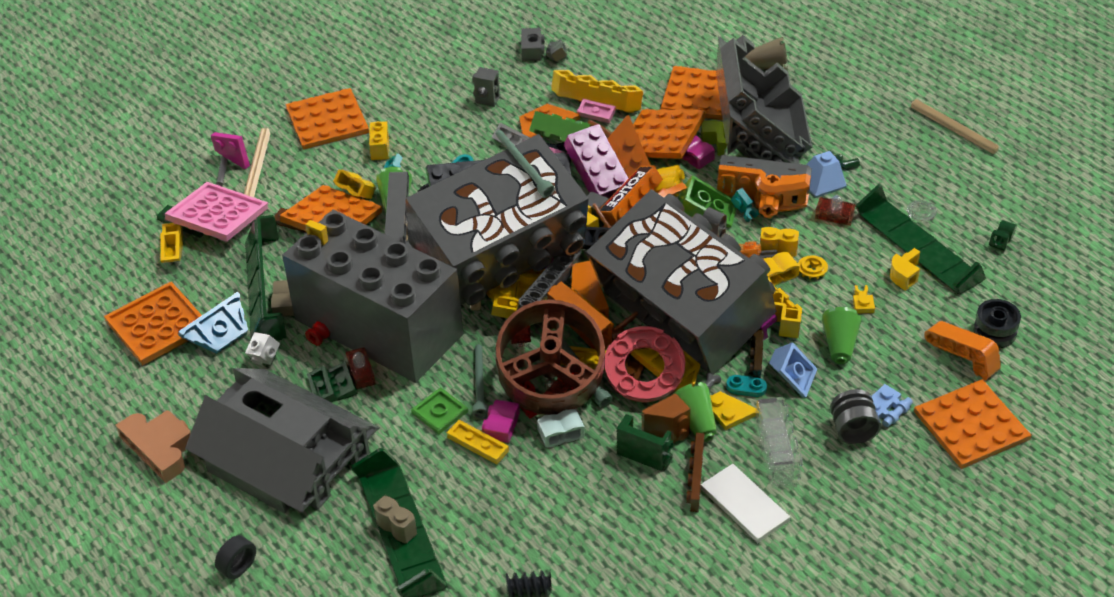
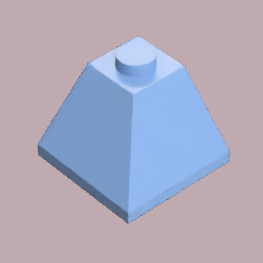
[806,151,847,198]
[769,342,817,398]

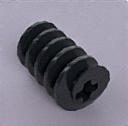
[506,570,552,597]

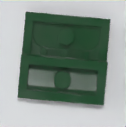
[307,361,358,402]

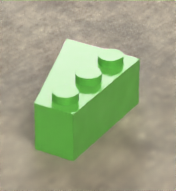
[529,111,590,142]

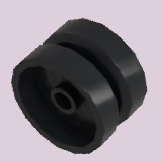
[973,299,1021,348]

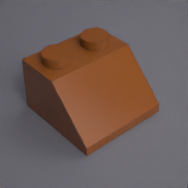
[641,393,690,443]

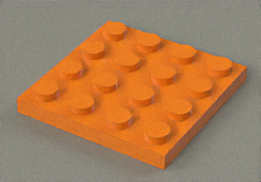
[661,66,723,120]
[285,88,370,150]
[633,109,706,159]
[280,185,382,231]
[104,281,202,366]
[914,379,1032,469]

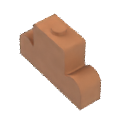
[116,410,191,483]

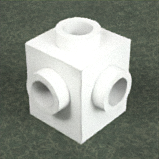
[245,332,280,365]

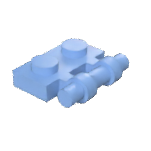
[872,384,913,427]

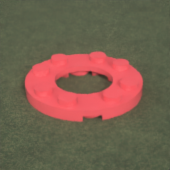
[605,326,685,402]

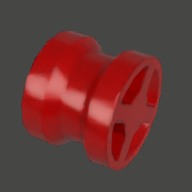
[305,321,330,346]

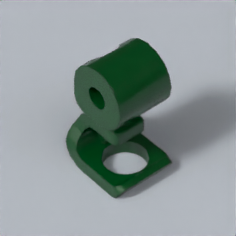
[989,220,1017,251]

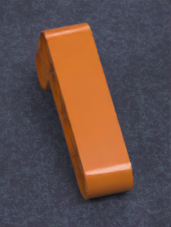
[924,321,1001,381]

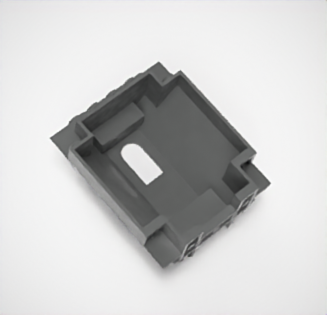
[716,35,813,164]
[185,368,380,514]

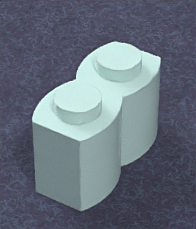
[537,409,585,447]

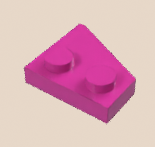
[210,132,250,169]

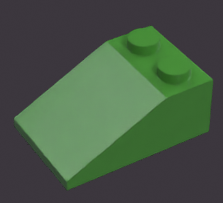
[678,175,737,228]

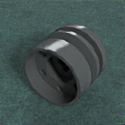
[830,389,881,444]

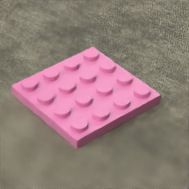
[165,182,268,241]

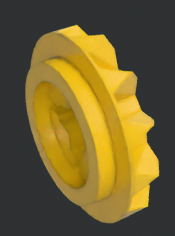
[798,255,828,280]

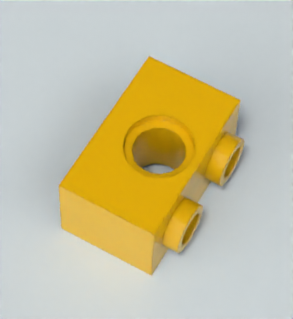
[369,121,389,160]

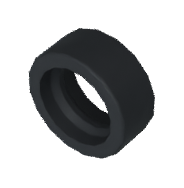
[214,535,256,579]

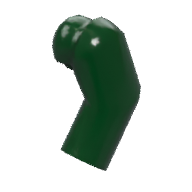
[834,154,860,169]

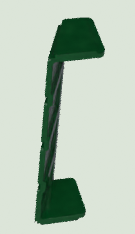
[856,185,986,294]
[245,215,287,341]
[351,448,448,597]

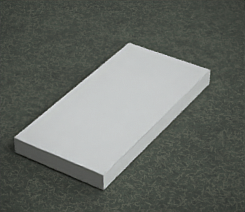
[701,464,790,543]

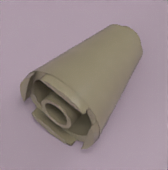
[745,37,788,70]

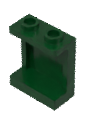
[617,414,673,471]

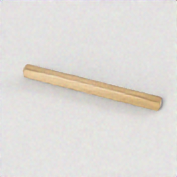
[911,99,999,154]
[244,128,270,198]

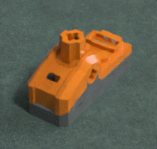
[717,155,812,218]

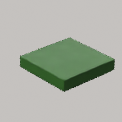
[411,387,469,434]

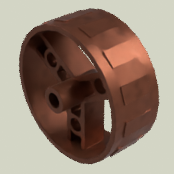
[495,300,605,415]

